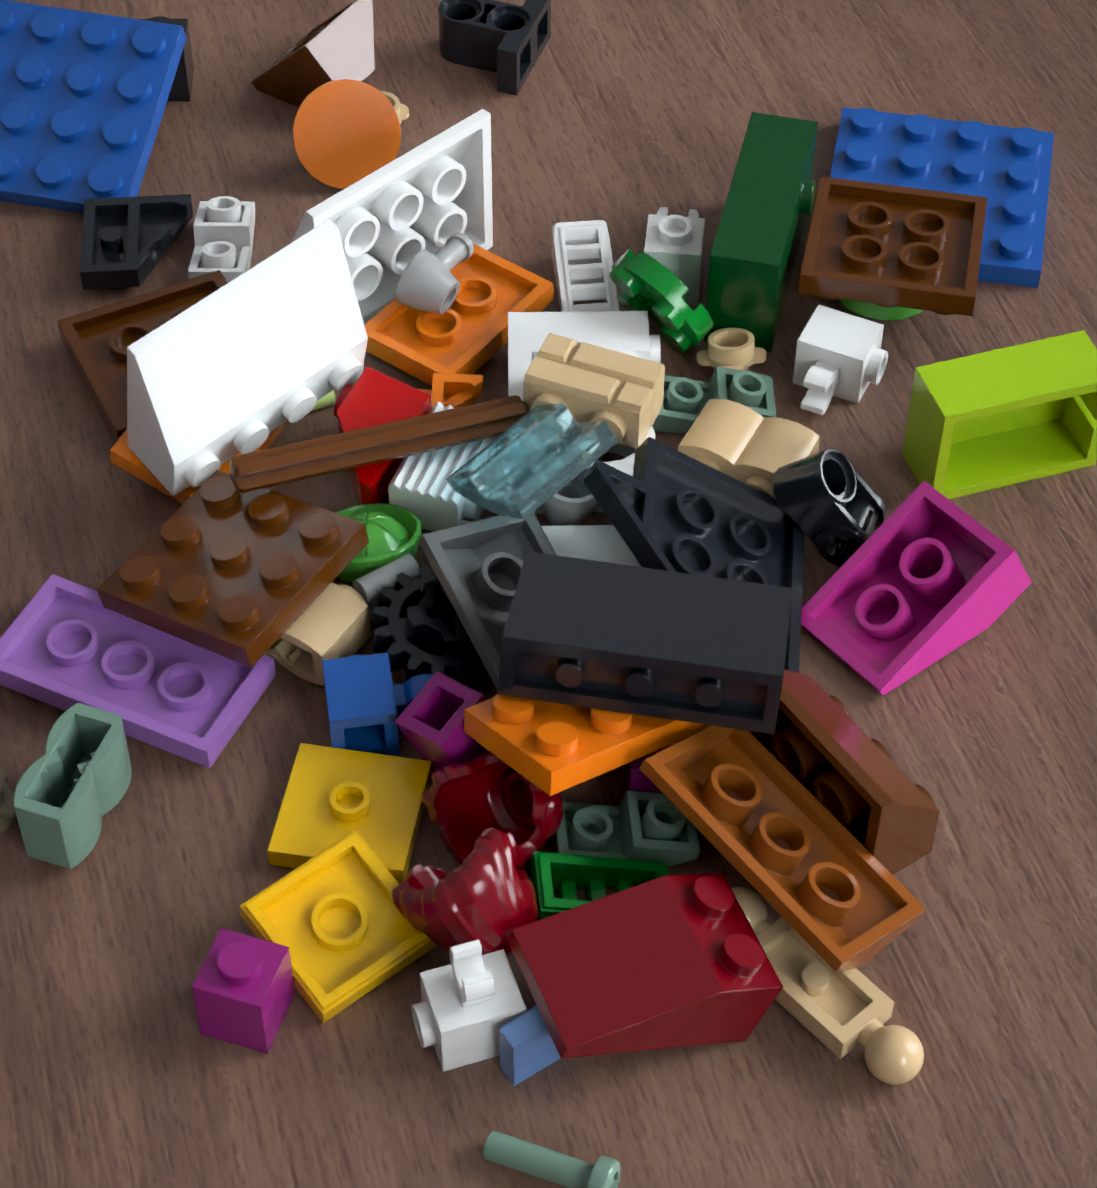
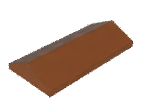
[639,725,926,972]

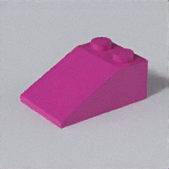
[801,481,1032,696]

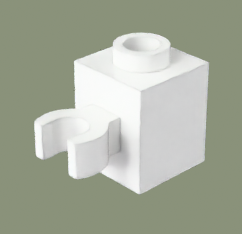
[644,207,705,307]
[793,304,888,415]
[411,939,526,1072]

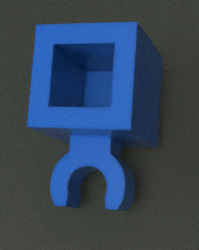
[322,653,434,756]

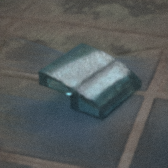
[446,403,619,519]

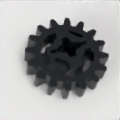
[370,565,489,686]

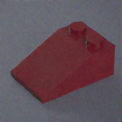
[507,873,783,1059]

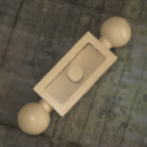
[731,887,924,1085]

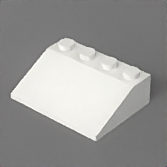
[291,109,493,324]
[127,219,368,497]

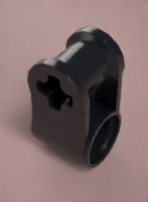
[773,448,887,567]

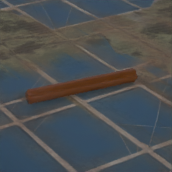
[230,395,528,493]

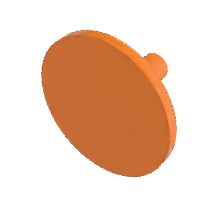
[292,79,401,189]

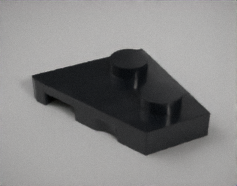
[80,194,193,289]

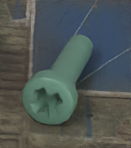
[483,1130,621,1188]

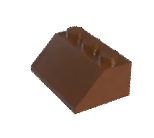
[749,669,940,875]

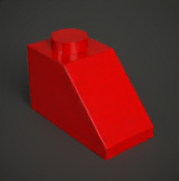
[334,366,431,505]

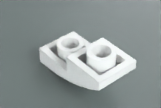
[188,196,255,283]

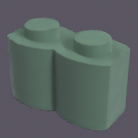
[13,703,132,869]

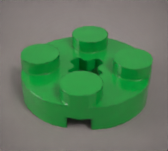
[609,248,713,353]

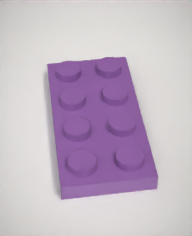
[0,574,276,768]

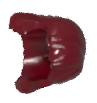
[422,751,564,869]
[392,827,538,957]

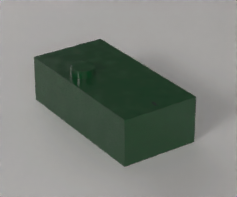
[704,112,818,353]

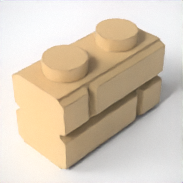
[523,333,665,450]

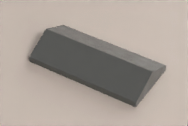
[418,507,557,691]

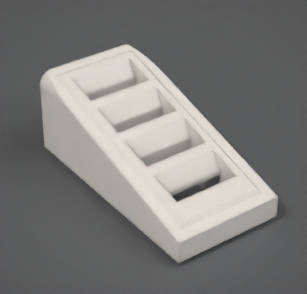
[552,220,619,312]

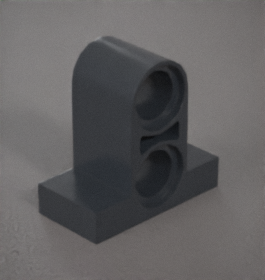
[438,0,551,95]

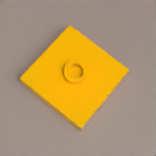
[267,743,432,884]
[240,829,437,1024]

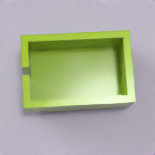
[902,330,1097,499]

